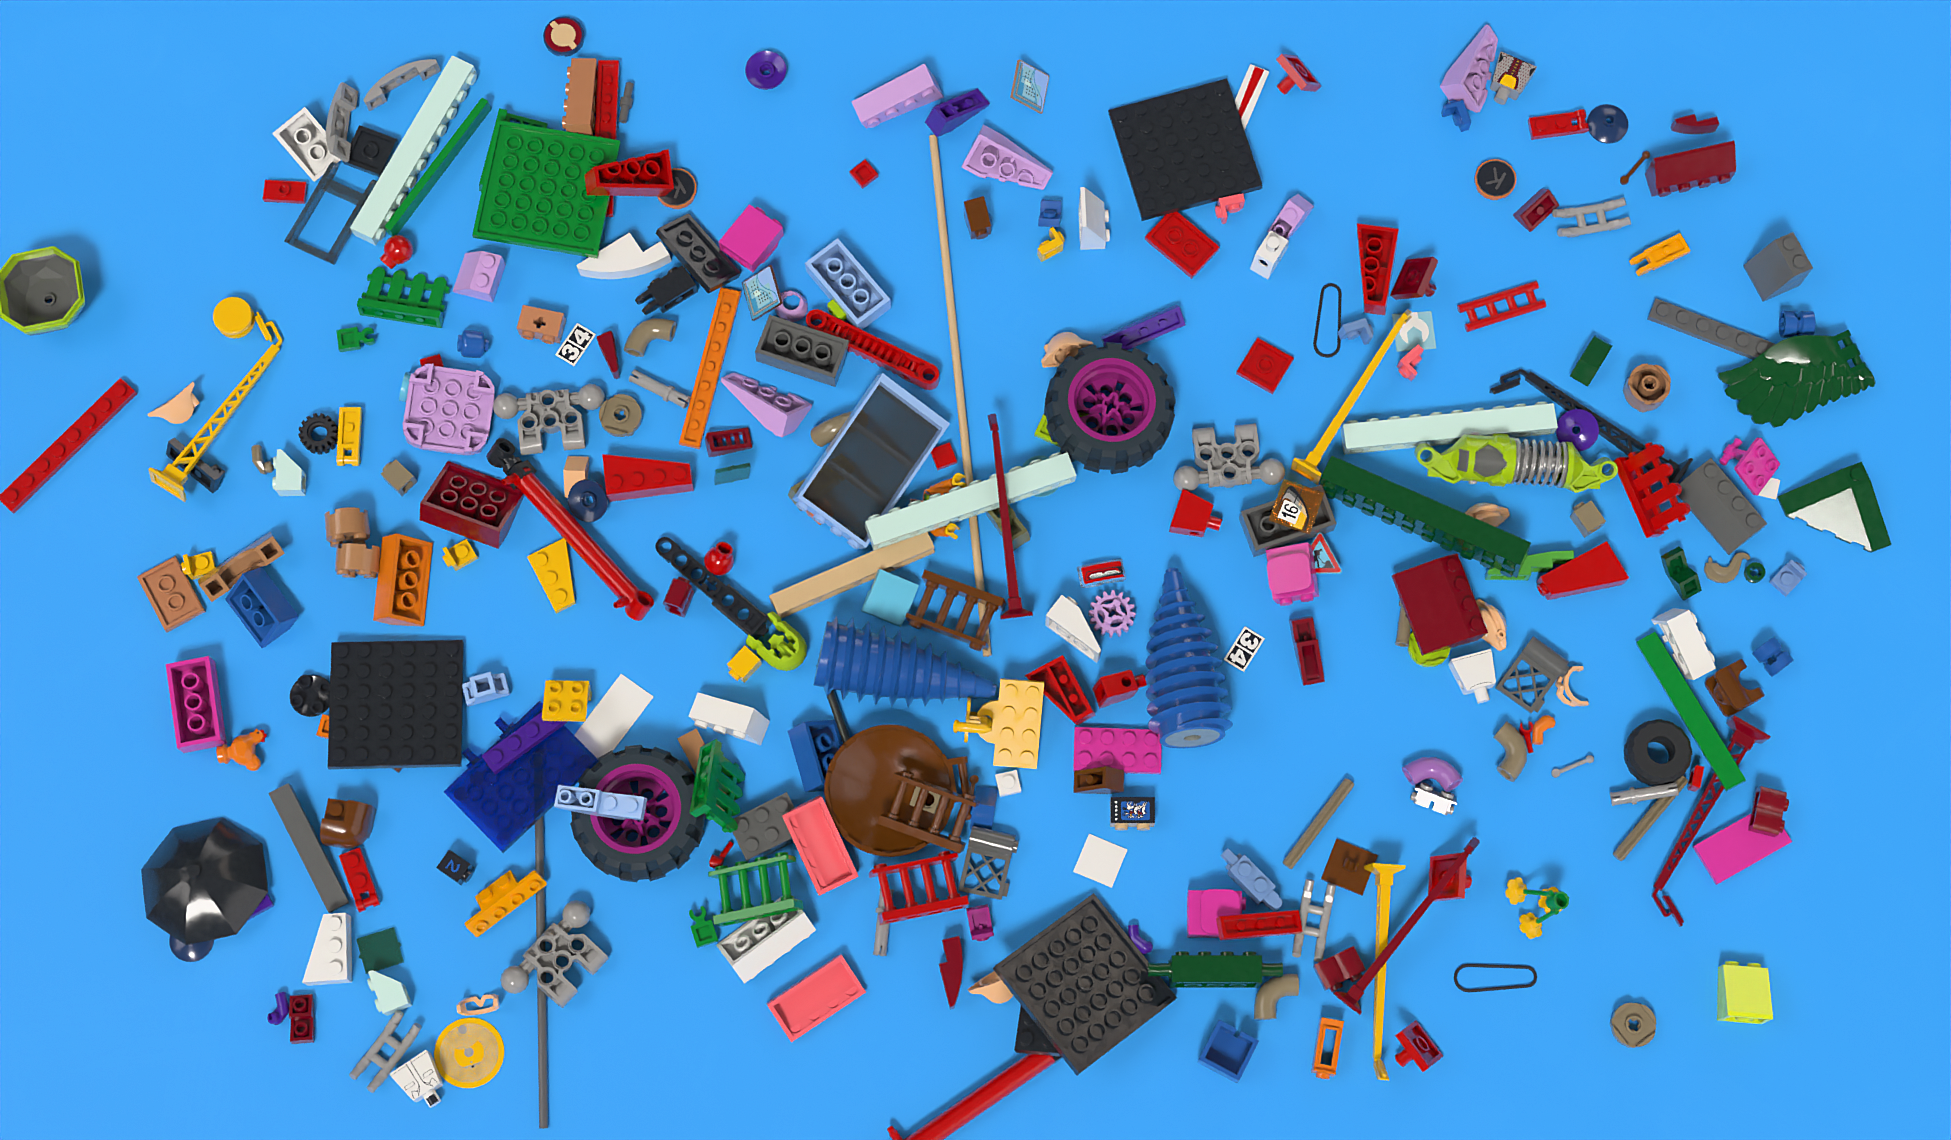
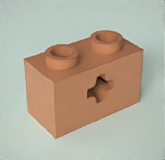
[517,305,566,344]

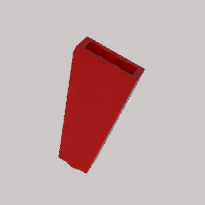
[1537,542,1629,600]

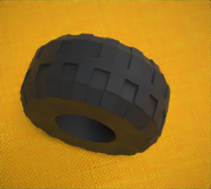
[1624,719,1692,786]

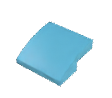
[861,569,919,627]

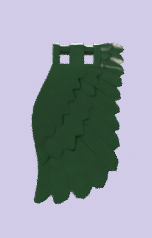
[1718,330,1875,428]

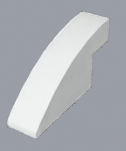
[576,233,672,279]

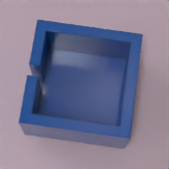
[1197,1020,1259,1083]

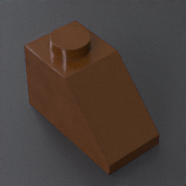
[964,196,991,239]
[1074,766,1124,794]

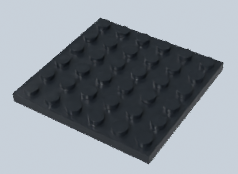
[1108,78,1262,221]
[327,640,464,770]
[993,893,1177,1076]

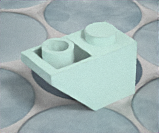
[272,449,306,496]
[367,970,412,1016]

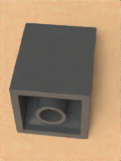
[1743,232,1813,302]

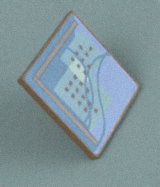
[1010,59,1049,114]

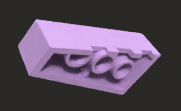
[851,64,944,129]

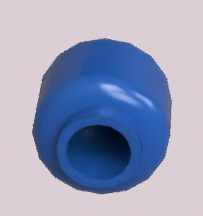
[457,330,489,358]

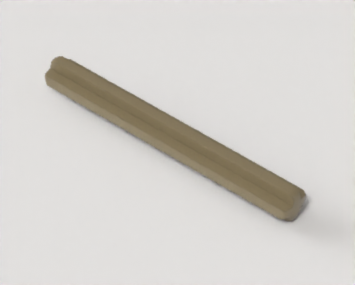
[1613,776,1688,861]
[1283,778,1354,869]

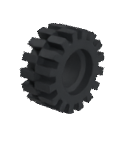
[298,413,338,455]

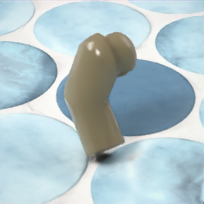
[251,445,274,475]

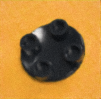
[290,675,330,717]

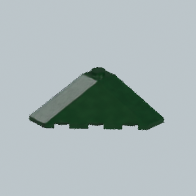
[1777,462,1892,553]

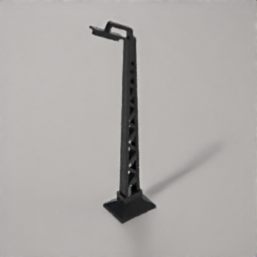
[1489,369,1693,483]

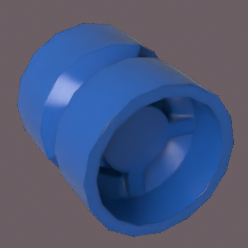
[1779,311,1816,338]
[1752,636,1794,677]

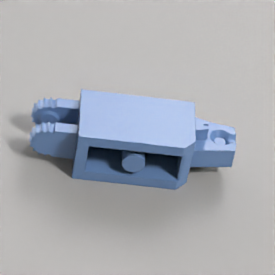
[1221,848,1283,912]

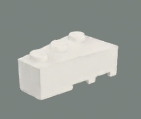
[1651,608,1716,680]
[688,693,770,745]
[302,913,352,986]

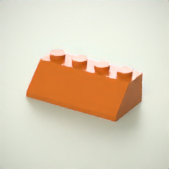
[373,533,433,627]

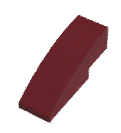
[1289,616,1325,686]
[939,936,963,1010]

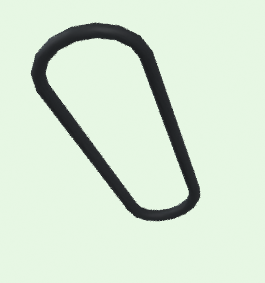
[1313,283,1342,358]
[1454,964,1537,993]

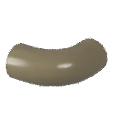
[624,318,677,357]
[810,410,868,447]
[1493,721,1527,782]
[1254,974,1299,1020]

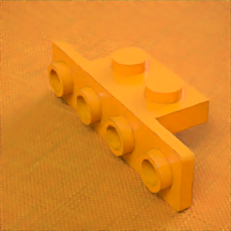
[464,870,547,937]

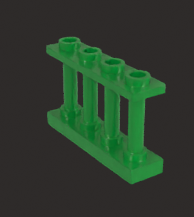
[708,852,804,927]

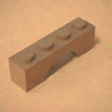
[198,532,285,602]

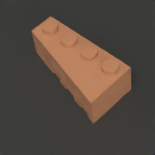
[562,58,598,136]

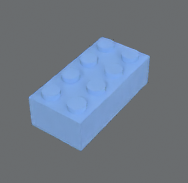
[805,238,891,330]

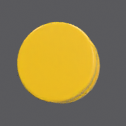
[213,297,255,339]

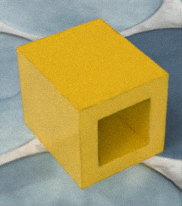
[727,646,762,683]

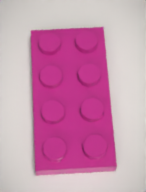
[1073,727,1161,774]

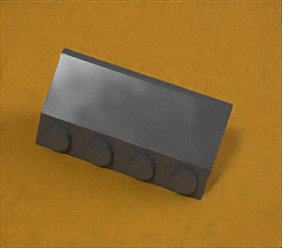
[755,315,849,387]
[1678,458,1767,555]

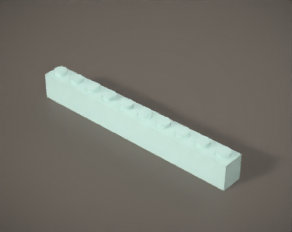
[350,56,477,246]
[1341,402,1558,455]
[865,452,1076,550]

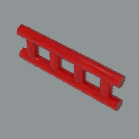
[1457,281,1546,332]

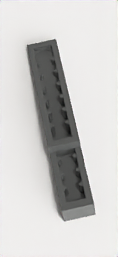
[268,783,349,913]

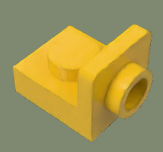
[1037,227,1065,262]
[442,539,478,571]
[181,551,216,580]

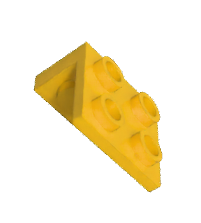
[542,680,592,722]

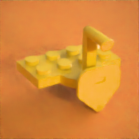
[953,678,1044,769]

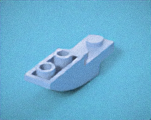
[554,785,647,821]

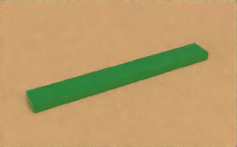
[385,98,492,236]
[1636,632,1746,792]

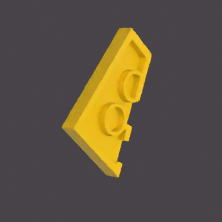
[527,538,576,614]

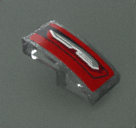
[1077,559,1126,588]

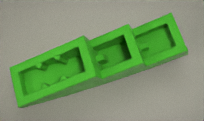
[1485,550,1574,581]

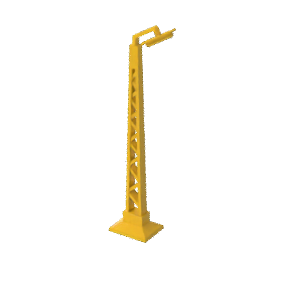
[1291,309,1412,485]
[148,311,283,502]
[1364,863,1406,1081]

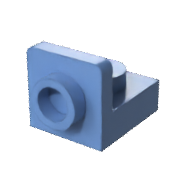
[1338,318,1373,345]
[1769,560,1807,597]

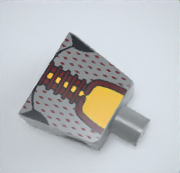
[1490,52,1537,105]

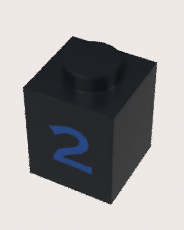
[436,850,474,885]

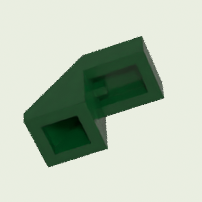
[1570,335,1613,387]
[1661,546,1702,600]

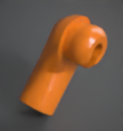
[1532,715,1556,745]

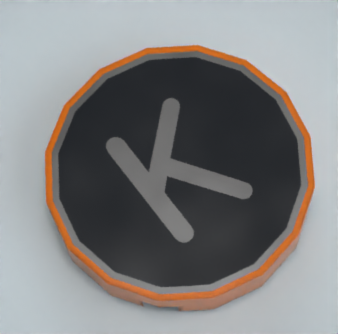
[1474,159,1517,200]
[657,168,697,209]

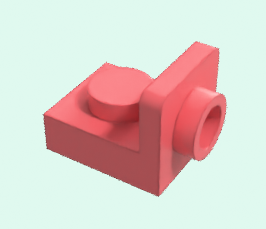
[1215,193,1245,224]
[1397,344,1424,381]

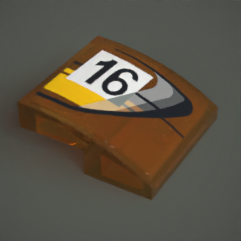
[1269,479,1324,535]

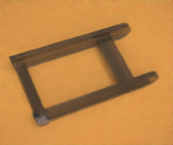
[284,161,377,265]

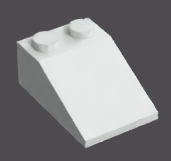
[272,107,341,182]
[1078,187,1110,250]
[1045,595,1101,663]

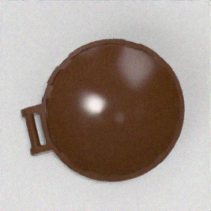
[824,724,974,857]

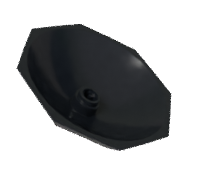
[141,817,268,945]

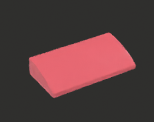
[782,795,859,896]
[766,954,866,1042]

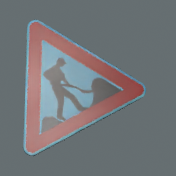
[1311,533,1342,574]

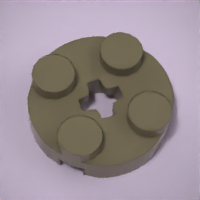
[599,394,642,437]
[1610,1003,1656,1048]

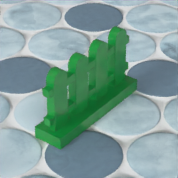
[357,267,450,328]
[690,739,745,833]

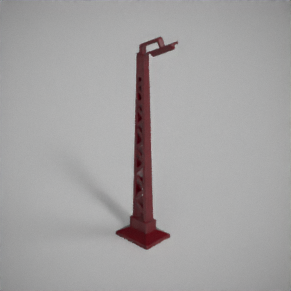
[987,414,1033,619]
[1651,715,1771,927]
[1333,837,1480,1015]

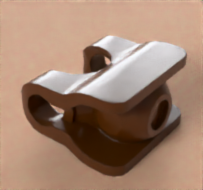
[1705,659,1765,717]

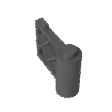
[1496,636,1570,714]
[958,826,1019,900]

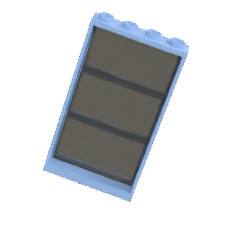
[792,373,950,549]

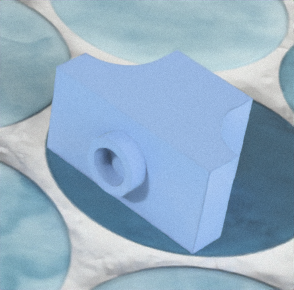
[462,672,510,707]

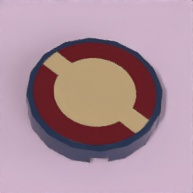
[543,16,584,57]

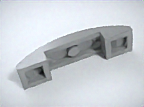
[364,59,441,111]
[326,82,358,162]

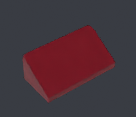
[1513,189,1559,232]

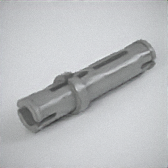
[629,369,691,409]
[1610,782,1679,806]
[873,888,894,956]

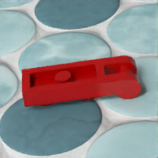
[1528,109,1589,140]
[339,847,381,913]

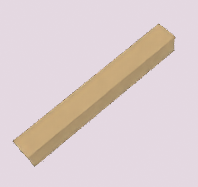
[769,532,935,619]

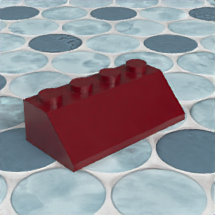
[1645,140,1736,197]

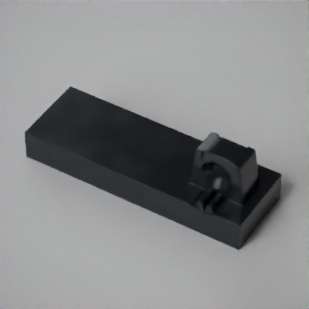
[166,438,225,493]

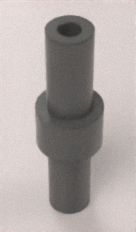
[619,82,634,123]

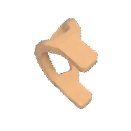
[1555,666,1589,707]
[456,994,500,1016]

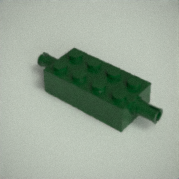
[1148,951,1283,988]

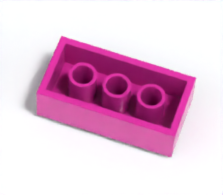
[166,656,227,753]

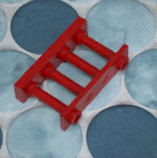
[869,851,969,925]

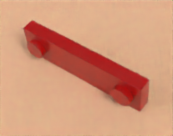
[1216,910,1303,940]

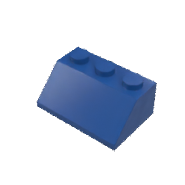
[225,567,299,648]
[788,720,843,793]

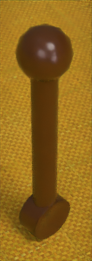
[1620,151,1650,185]
[966,775,979,820]

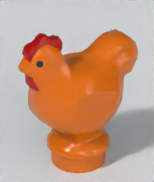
[216,729,267,771]

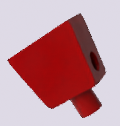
[1169,489,1223,537]
[1092,670,1146,709]

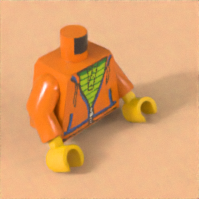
[910,473,966,539]

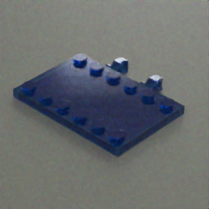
[444,701,599,853]

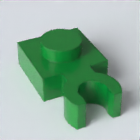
[336,327,375,352]
[689,906,719,948]

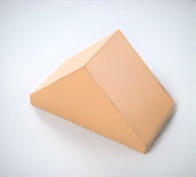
[563,456,589,498]

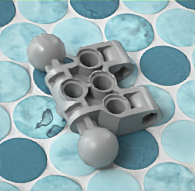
[493,384,605,455]
[1173,423,1285,492]
[500,900,609,1008]

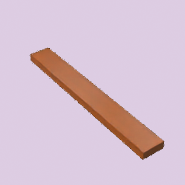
[679,287,741,449]

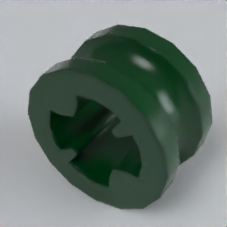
[1744,562,1766,583]

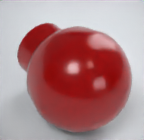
[380,235,413,269]
[704,542,734,576]

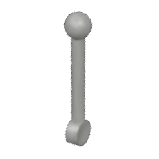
[1551,755,1594,778]

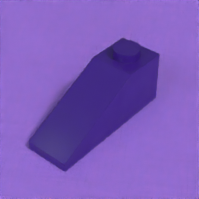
[925,88,990,137]

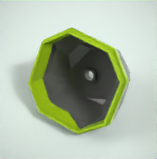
[0,246,85,336]

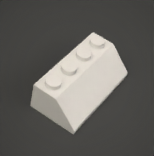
[716,896,816,984]

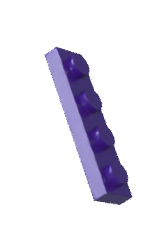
[1101,305,1185,350]
[482,712,567,775]

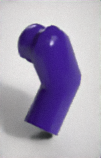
[1128,925,1153,954]
[267,992,289,1025]

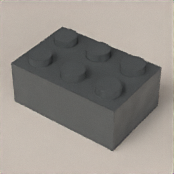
[733,792,795,863]

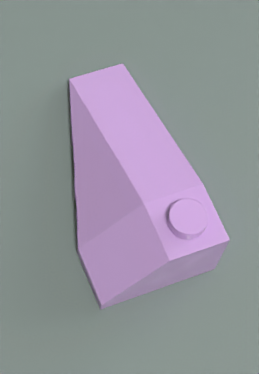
[1440,25,1498,113]
[961,124,1053,190]
[721,372,812,437]

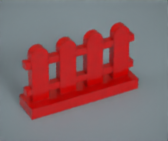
[1613,442,1690,538]

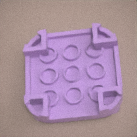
[403,364,494,455]

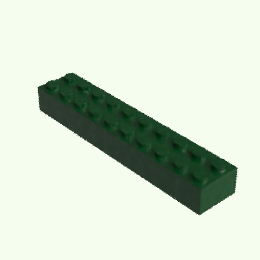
[1320,455,1531,578]

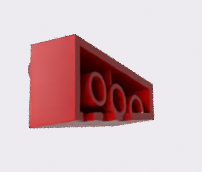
[584,149,674,197]
[1357,223,1399,316]
[602,454,694,502]

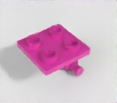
[1719,437,1780,496]

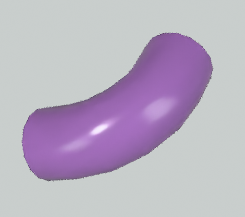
[1402,757,1463,792]

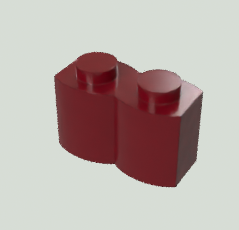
[663,577,694,617]
[1748,786,1789,837]
[1313,946,1366,992]

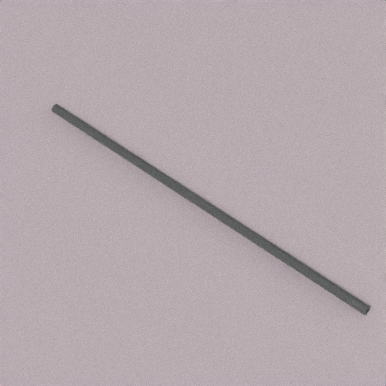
[534,752,548,1129]

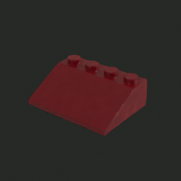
[419,461,524,549]
[1392,554,1488,656]

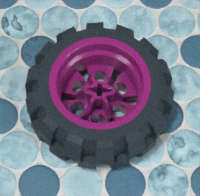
[1044,342,1176,474]
[570,745,707,883]

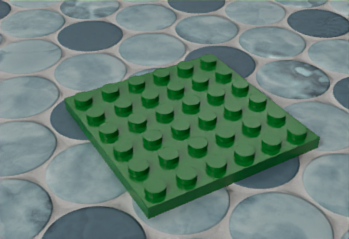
[472,120,621,259]

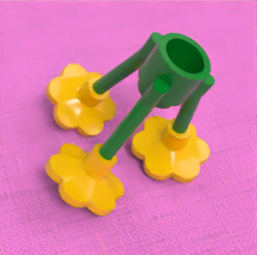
[1505,877,1569,939]

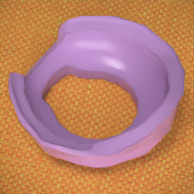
[775,290,808,322]

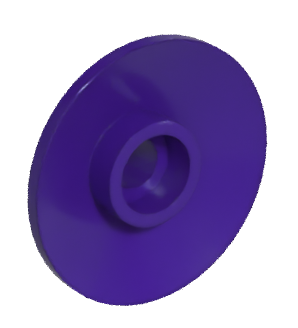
[745,51,786,90]
[1556,409,1599,452]

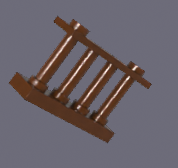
[905,570,1007,651]
[877,770,980,853]

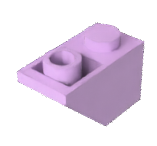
[1267,194,1314,240]

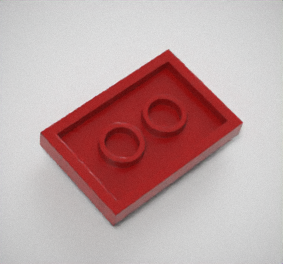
[1145,212,1220,279]

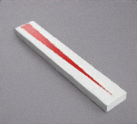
[1235,64,1269,131]

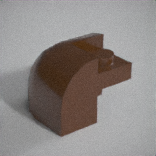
[320,798,376,849]

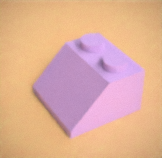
[453,251,506,303]

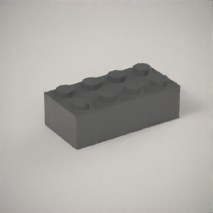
[1239,485,1337,557]

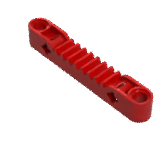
[806,309,939,390]

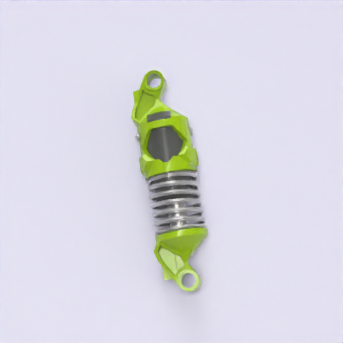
[1414,432,1618,493]

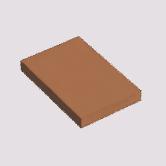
[137,556,206,633]

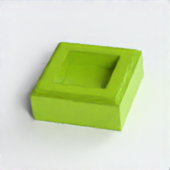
[827,299,847,322]

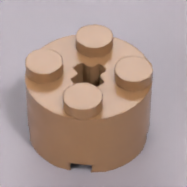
[1623,364,1671,412]
[324,507,370,548]
[335,543,380,579]

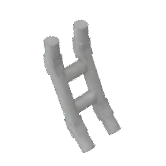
[1552,197,1631,237]
[1292,879,1336,962]
[349,1010,422,1093]

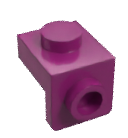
[966,904,994,941]

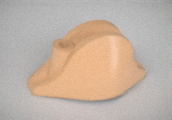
[1041,332,1093,368]
[147,381,200,424]
[1465,502,1510,527]
[1476,599,1507,651]
[967,971,1013,1004]

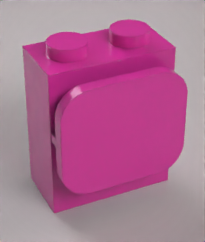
[719,204,784,272]
[1266,542,1319,606]
[1187,889,1246,938]

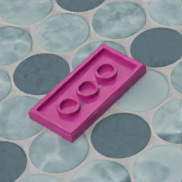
[1693,814,1792,885]

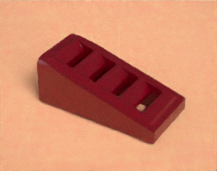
[596,331,620,379]
[705,427,752,457]

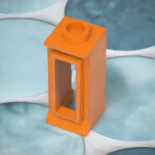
[1311,1017,1344,1080]

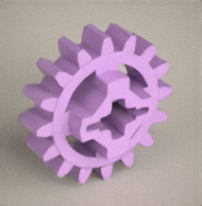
[1088,590,1136,638]

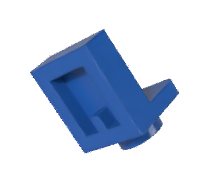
[1441,100,1471,132]
[1038,200,1062,227]

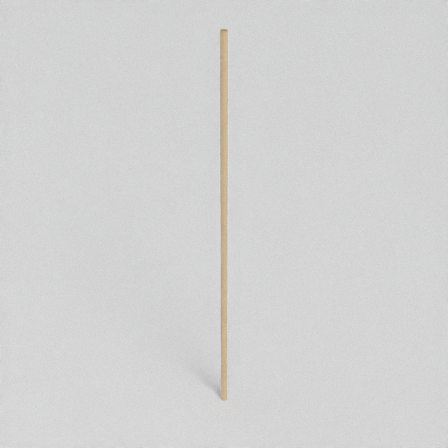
[929,135,992,657]

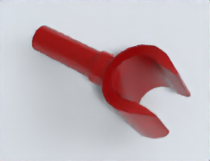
[1519,721,1533,753]
[709,841,734,868]

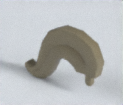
[1704,552,1750,583]

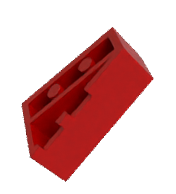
[1025,655,1096,725]

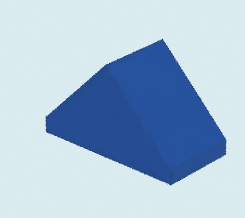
[970,786,998,830]

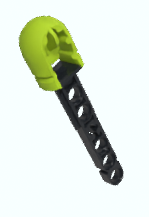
[655,537,807,671]

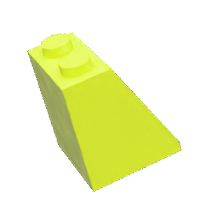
[1717,961,1773,1024]

